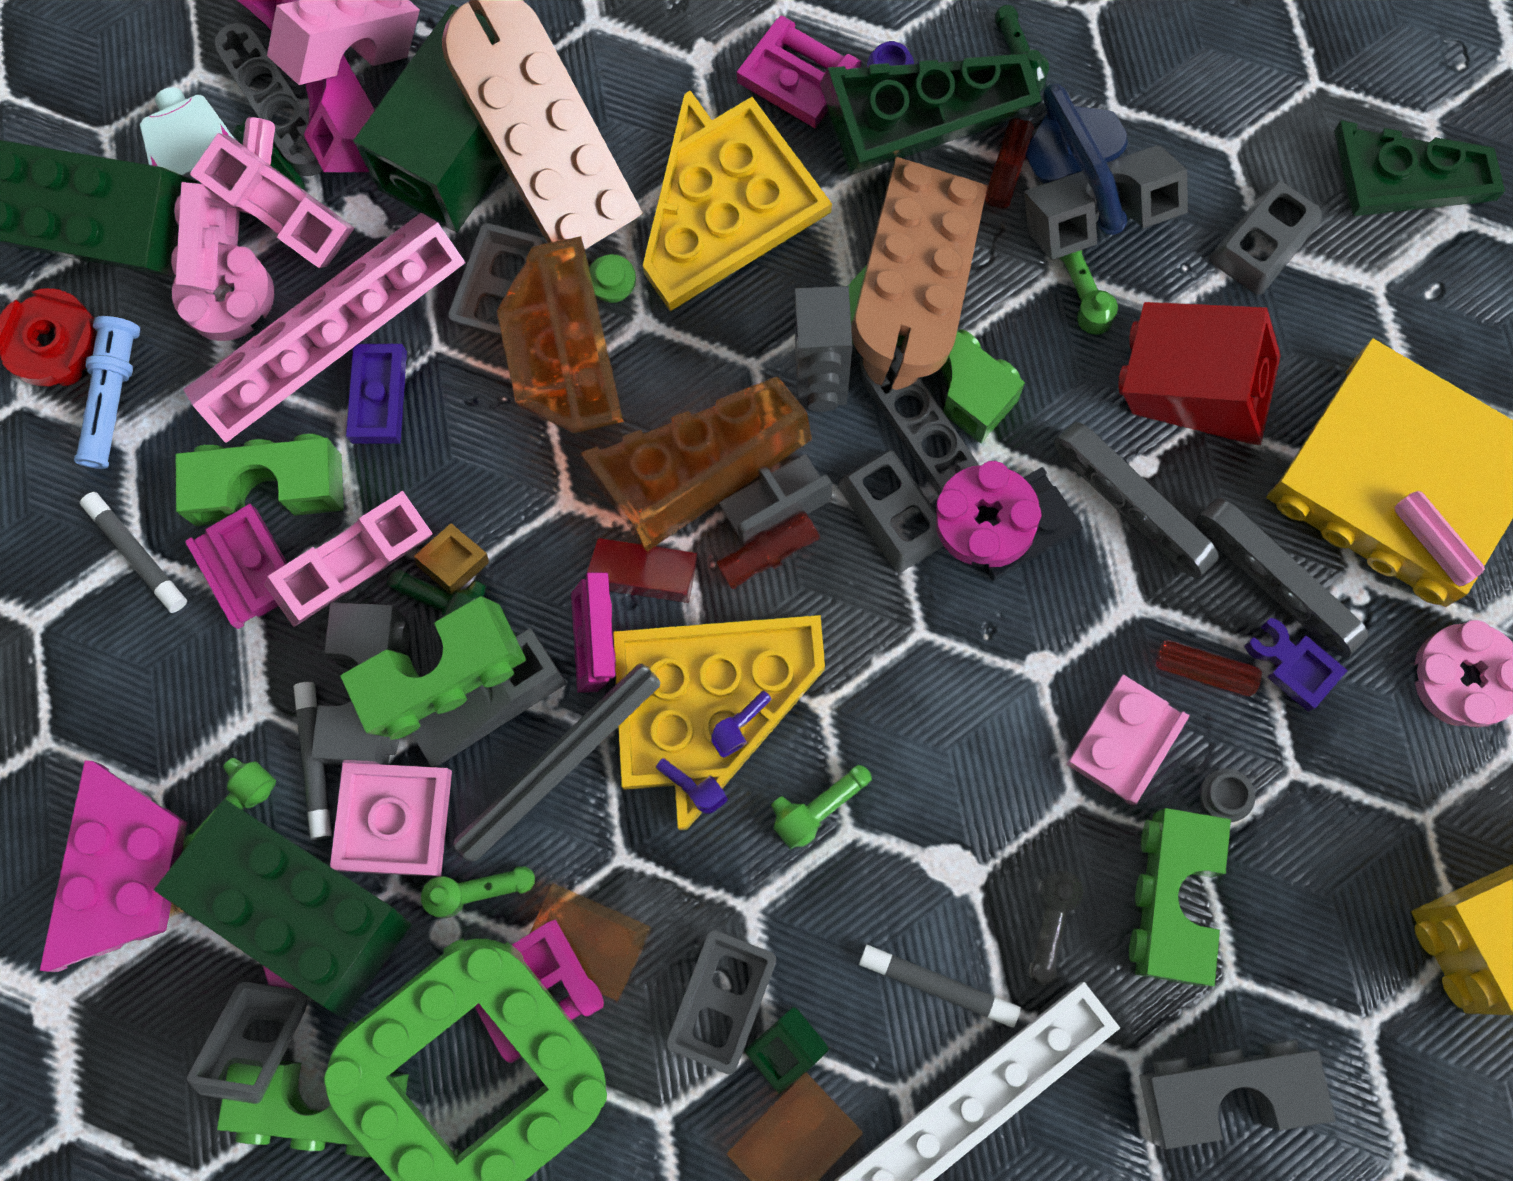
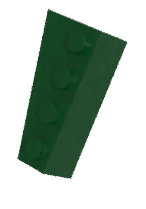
[820,54,1042,175]

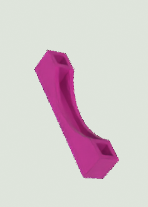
[237,0,375,172]

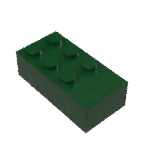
[0,140,198,278]
[154,799,412,1020]

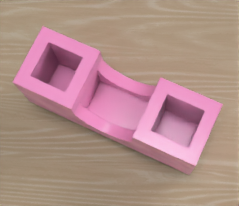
[267,0,420,85]
[190,133,355,268]
[264,491,433,627]

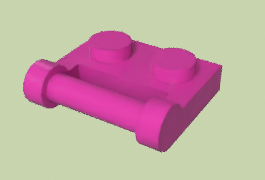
[737,15,862,128]
[475,919,604,1063]

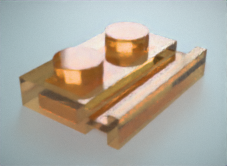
[530,883,652,1001]
[726,1072,863,1181]

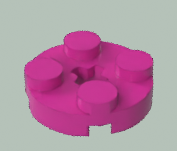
[936,461,1042,567]

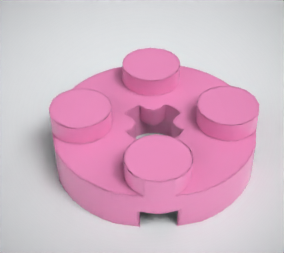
[172,244,274,341]
[1414,620,1513,728]

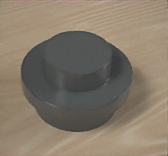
[1199,768,1255,822]

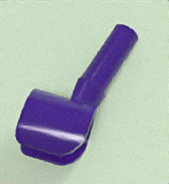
[711,690,772,758]
[656,758,728,814]

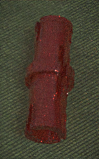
[716,510,820,590]

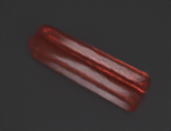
[985,117,1034,209]
[1156,640,1262,696]

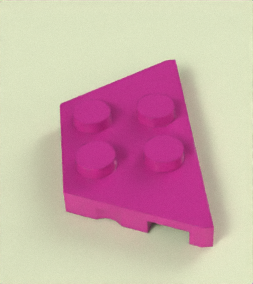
[40,760,187,972]

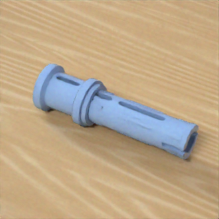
[74,316,140,469]

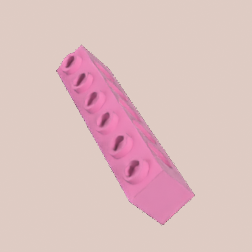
[183,213,466,443]

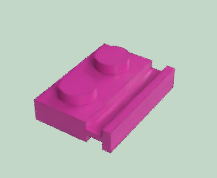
[185,504,287,629]
[571,573,616,693]

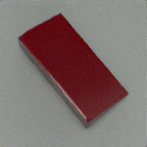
[587,538,698,603]

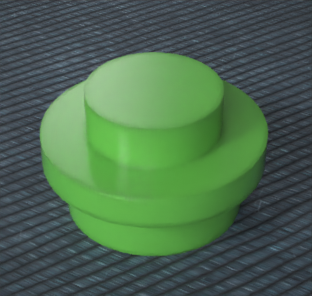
[587,254,636,303]

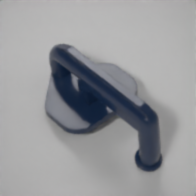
[1025,83,1128,235]

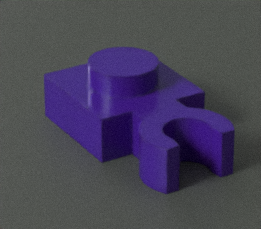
[1244,618,1348,712]

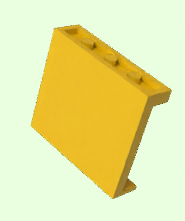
[1266,338,1513,607]

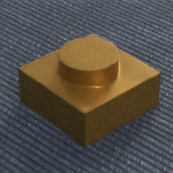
[414,524,489,595]

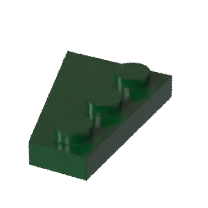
[1334,120,1505,216]

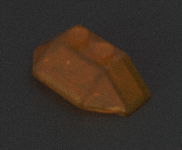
[497,236,624,433]

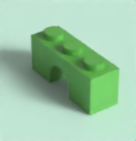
[176,434,344,526]
[340,596,526,740]
[1129,808,1231,986]
[217,1061,409,1157]

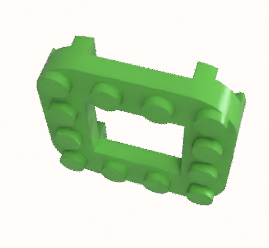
[324,938,607,1181]

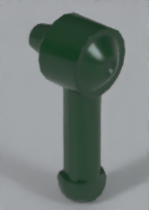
[995,5,1049,92]
[387,568,486,617]

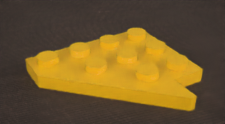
[643,91,832,311]
[613,615,825,830]

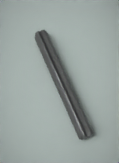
[453,663,661,862]

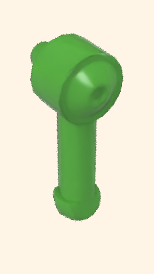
[1059,250,1118,335]
[183,758,276,850]
[771,765,872,850]
[421,866,535,918]

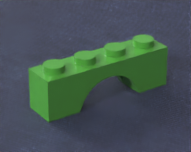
[848,265,1025,444]

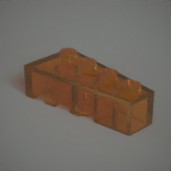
[581,376,812,552]

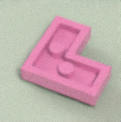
[171,182,240,291]

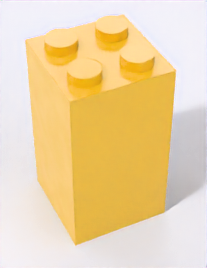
[1411,864,1513,1015]

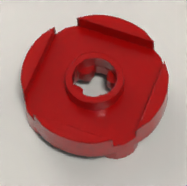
[0,288,97,386]

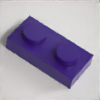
[346,344,407,444]

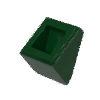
[743,1007,828,1094]

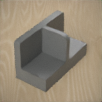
[719,454,832,550]

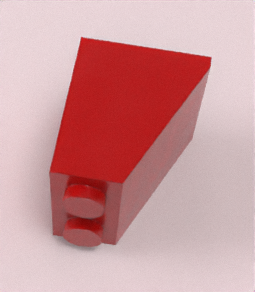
[1118,302,1281,445]

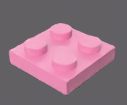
[330,763,452,877]

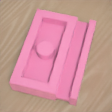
[1066,675,1189,806]

